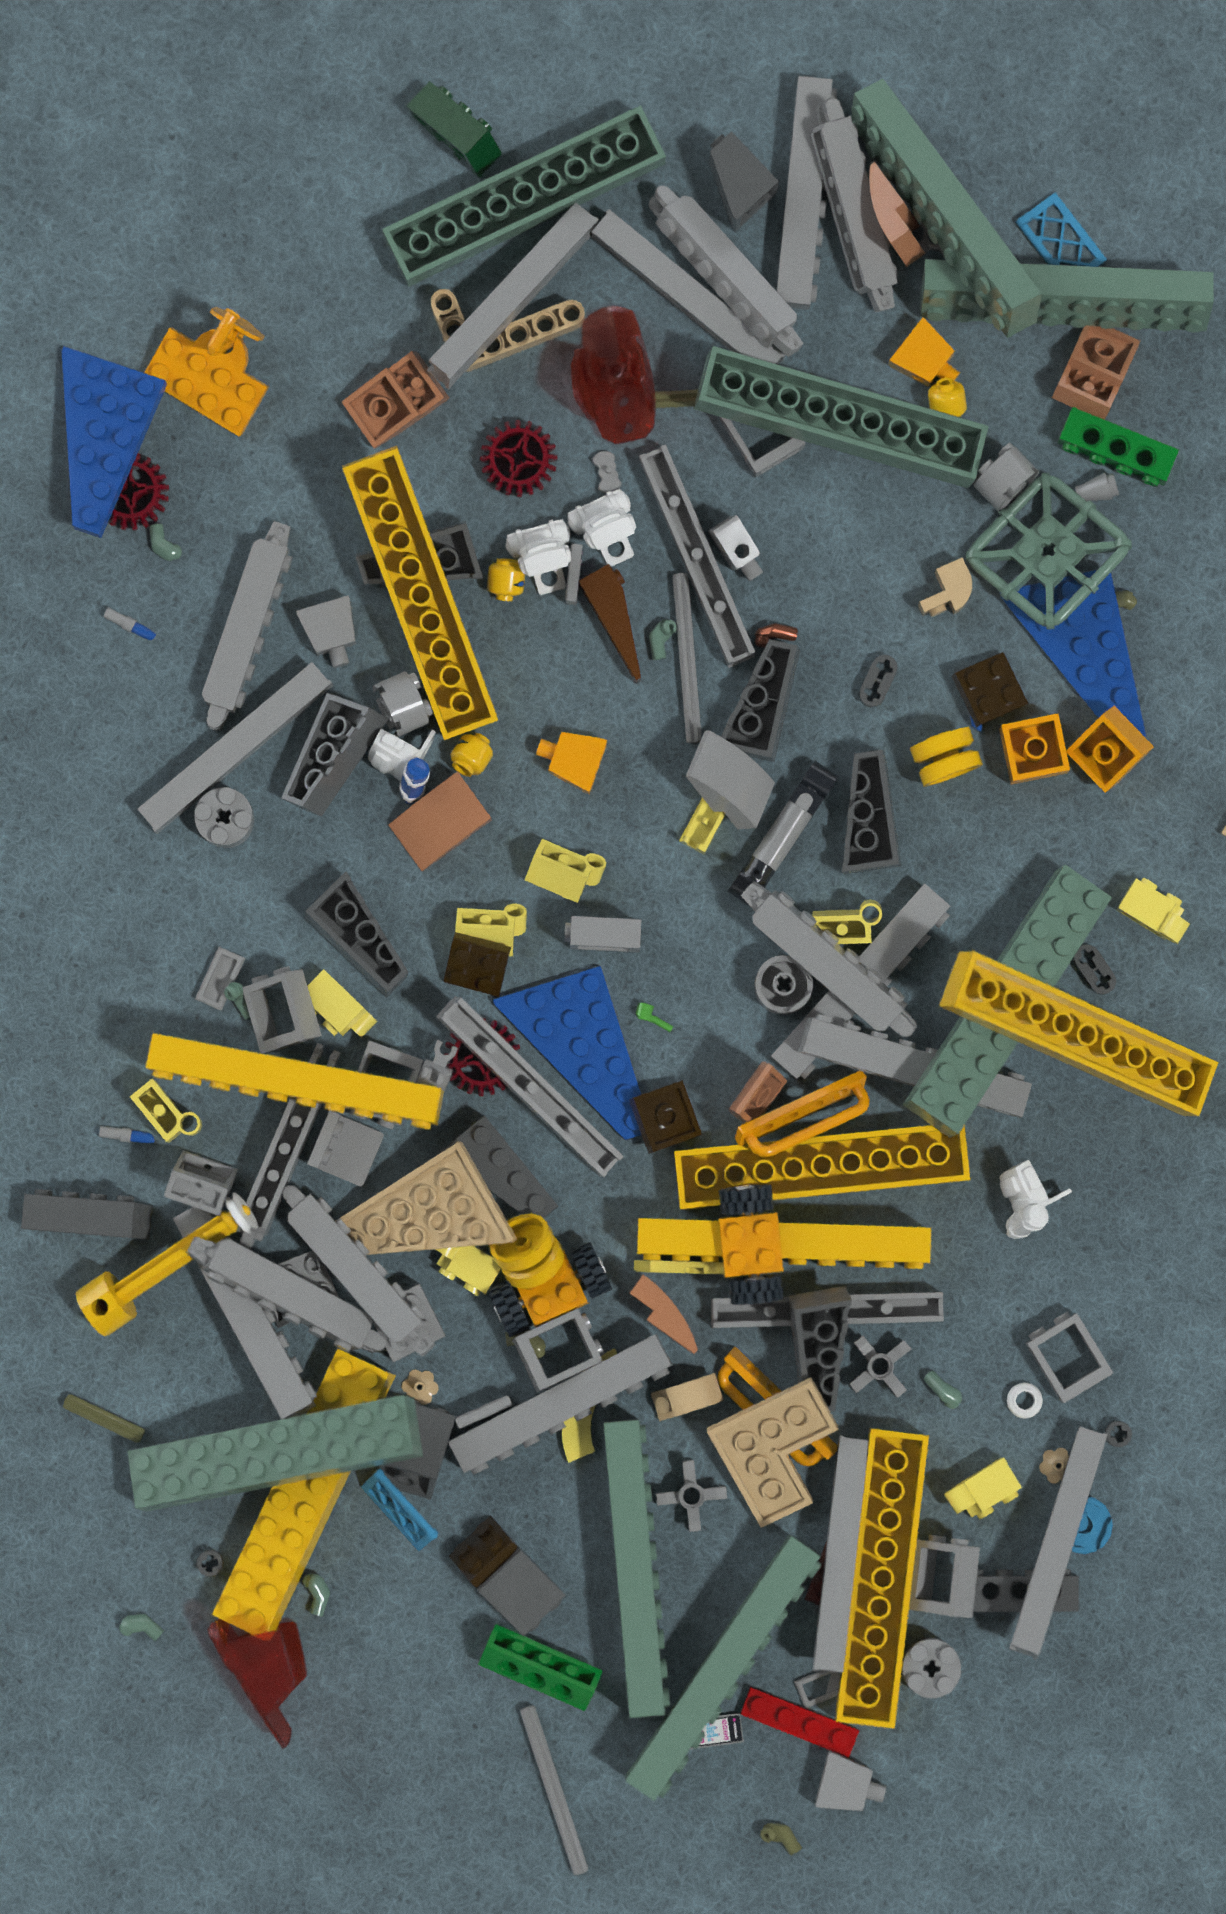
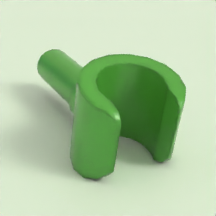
[636,1003,673,1033]

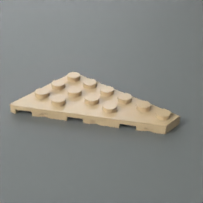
[340,1142,517,1255]

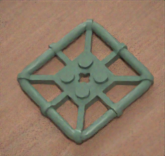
[966,472,1132,630]

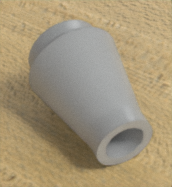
[1075,472,1119,501]

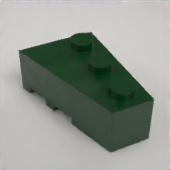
[406,81,502,178]

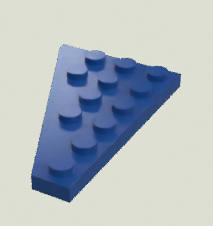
[62,347,167,538]
[1000,570,1146,737]
[493,966,641,1140]

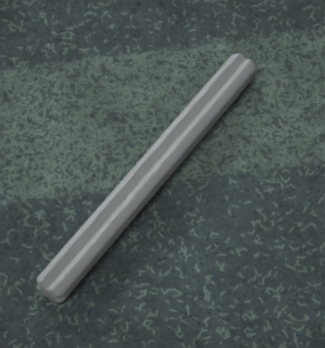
[673,573,702,744]
[520,1705,588,1875]

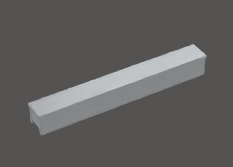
[427,203,599,390]
[592,209,786,365]
[638,444,755,668]
[138,662,333,834]
[435,996,624,1178]
[711,1292,944,1328]
[1009,1426,1108,1660]
[812,1436,869,1673]

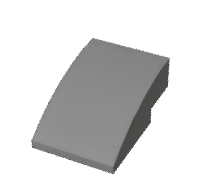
[686,730,775,829]

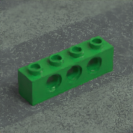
[1057,407,1179,487]
[478,1624,603,1711]

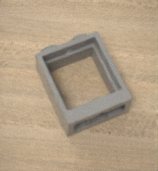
[720,417,805,478]
[565,916,641,953]
[242,966,322,1054]
[349,1041,424,1130]
[164,1150,238,1215]
[512,1308,604,1393]
[1025,1311,1113,1403]
[909,1535,980,1618]

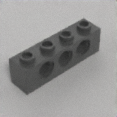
[973,1569,1079,1612]

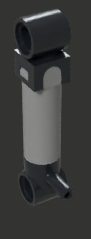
[728,760,839,906]

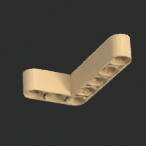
[431,289,585,372]

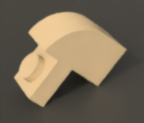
[918,557,972,617]
[651,1373,724,1421]

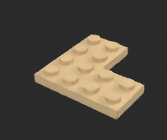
[707,1378,838,1528]

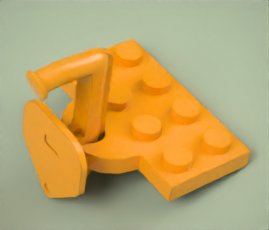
[144,307,269,437]

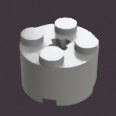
[972,443,1039,511]
[372,671,433,737]
[195,787,254,848]
[754,955,813,1015]
[901,1637,961,1698]

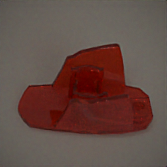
[571,306,656,445]
[207,1618,307,1749]

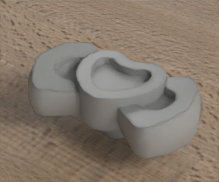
[592,451,622,493]

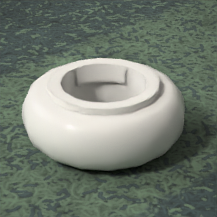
[1007,1382,1043,1419]

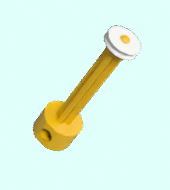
[76,1192,258,1336]

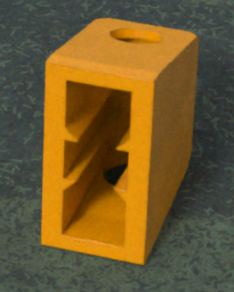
[888,318,960,387]
[536,732,607,794]

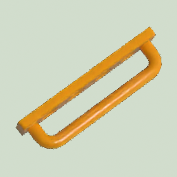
[735,1071,870,1157]
[717,1347,838,1466]

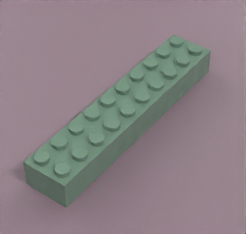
[851,78,1042,338]
[382,105,666,287]
[920,259,1214,333]
[693,346,989,488]
[902,864,1112,1138]
[127,1395,423,1512]
[604,1419,670,1718]
[625,1534,821,1801]

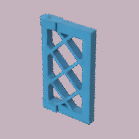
[1015,192,1107,267]
[361,1468,439,1551]

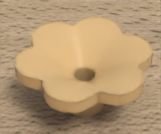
[402,1370,439,1405]
[1039,1448,1069,1484]

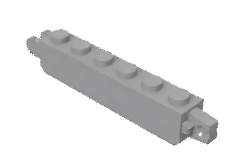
[811,97,897,313]
[648,185,804,357]
[202,521,293,731]
[741,882,917,1037]
[237,1043,341,1251]
[283,1185,435,1357]
[187,1237,387,1353]

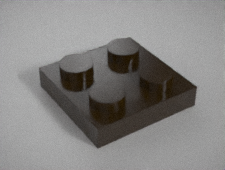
[951,652,1028,727]
[443,932,511,997]
[629,1080,703,1154]
[449,1515,519,1588]

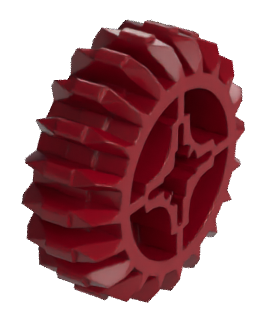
[480,420,558,498]
[110,454,170,531]
[443,1018,520,1097]

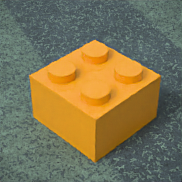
[1066,705,1154,793]
[999,714,1070,785]

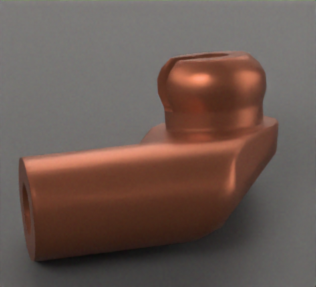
[754,623,798,647]

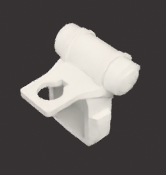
[567,489,637,567]
[505,519,571,595]
[999,1160,1072,1239]

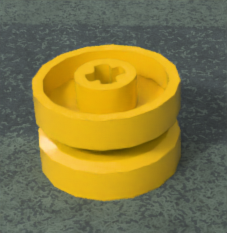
[910,727,983,787]
[489,1213,564,1289]

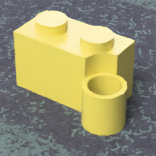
[525,839,606,903]
[1116,878,1190,944]
[812,899,882,944]
[456,904,527,956]
[308,969,378,1038]
[130,1078,202,1143]
[435,1246,501,1296]
[944,1457,1022,1520]

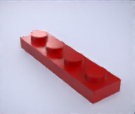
[740,1687,860,1758]

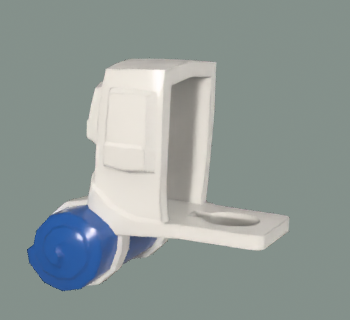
[368,729,436,804]

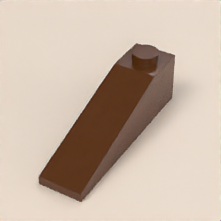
[579,564,641,683]

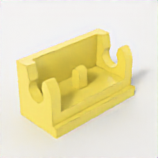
[679,798,726,854]

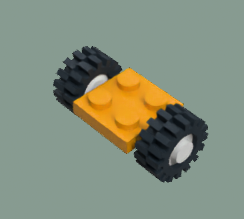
[719,1184,783,1305]
[488,1242,612,1337]

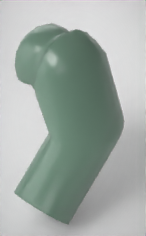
[149,524,182,561]
[649,619,677,661]
[224,982,250,1020]
[924,1371,962,1409]
[303,1573,330,1617]
[119,1614,164,1641]

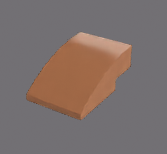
[869,162,925,267]
[1052,325,1140,420]
[342,351,450,449]
[388,771,492,871]
[728,1061,787,1123]
[629,1274,698,1354]

